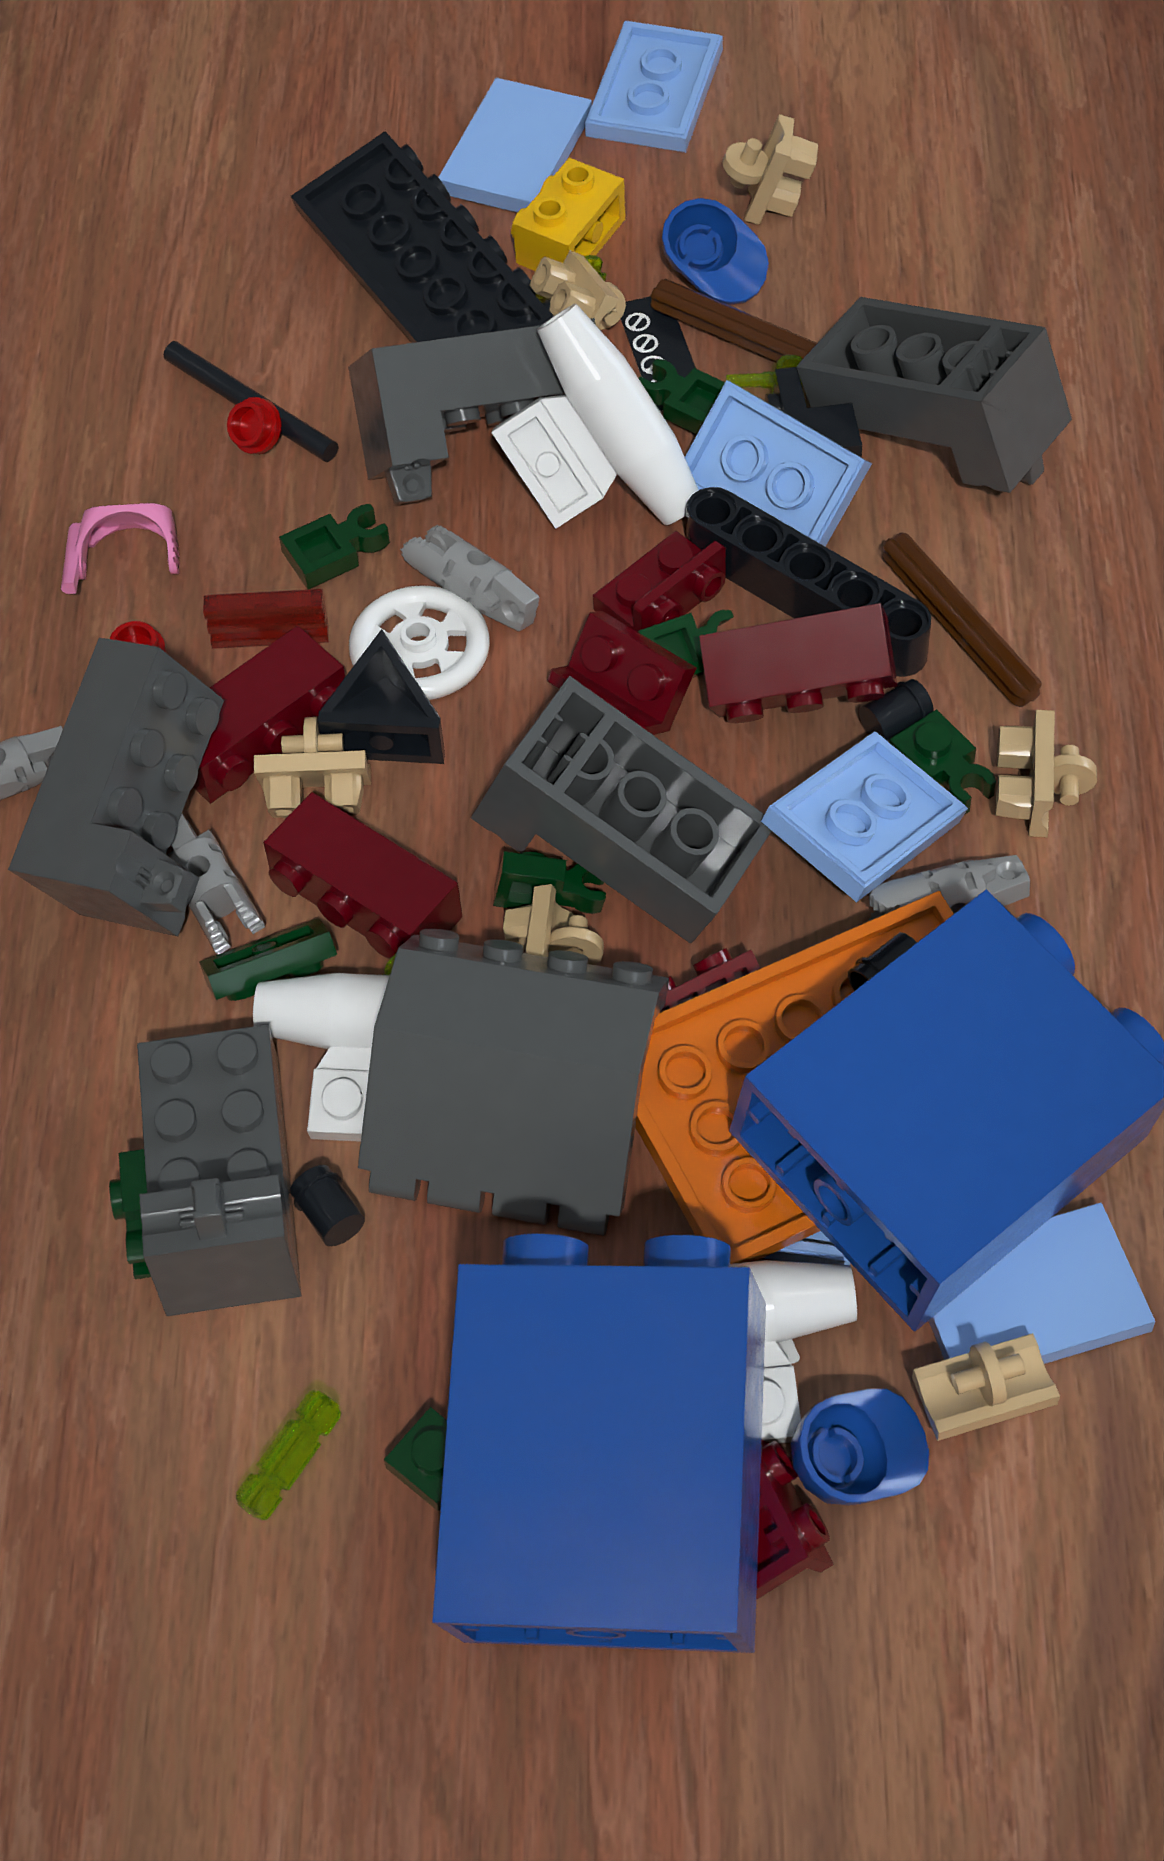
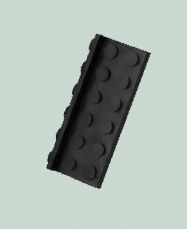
[291,131,553,343]

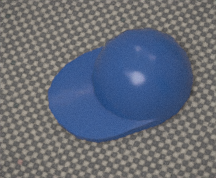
[661,198,769,305]
[791,1389,929,1505]

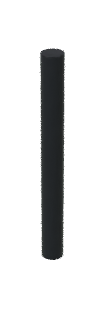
[164,341,338,462]

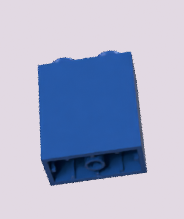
[729,889,1164,1332]
[432,1234,766,1653]

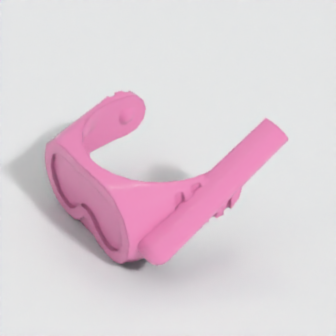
[61,503,180,594]

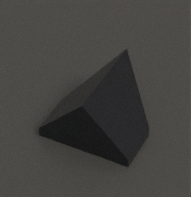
[317,629,445,764]

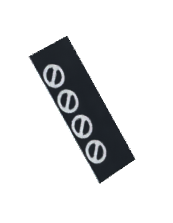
[621,296,696,411]

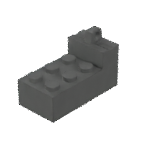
[796,297,1072,493]
[348,318,596,504]
[8,637,224,937]
[471,676,772,944]
[137,1024,302,1316]

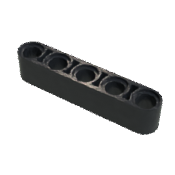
[687,487,931,677]

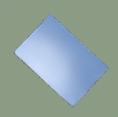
[585,21,723,152]
[438,78,592,213]
[685,380,872,547]
[761,731,968,902]
[929,1202,1155,1364]

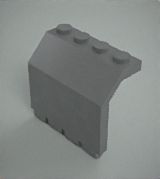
[358,929,669,1236]

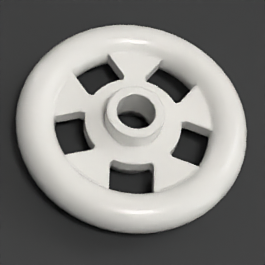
[349,585,490,700]

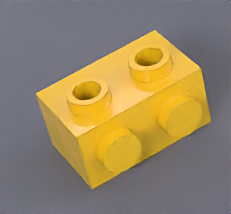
[511,158,625,271]

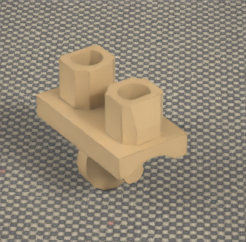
[722,114,818,225]
[530,251,626,330]
[995,710,1097,837]
[254,717,371,818]
[503,884,604,965]
[912,1333,1060,1441]

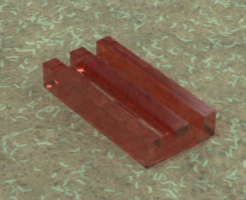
[203,589,329,649]

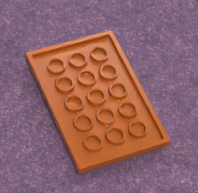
[635,891,954,1264]

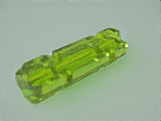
[235,1390,341,1521]

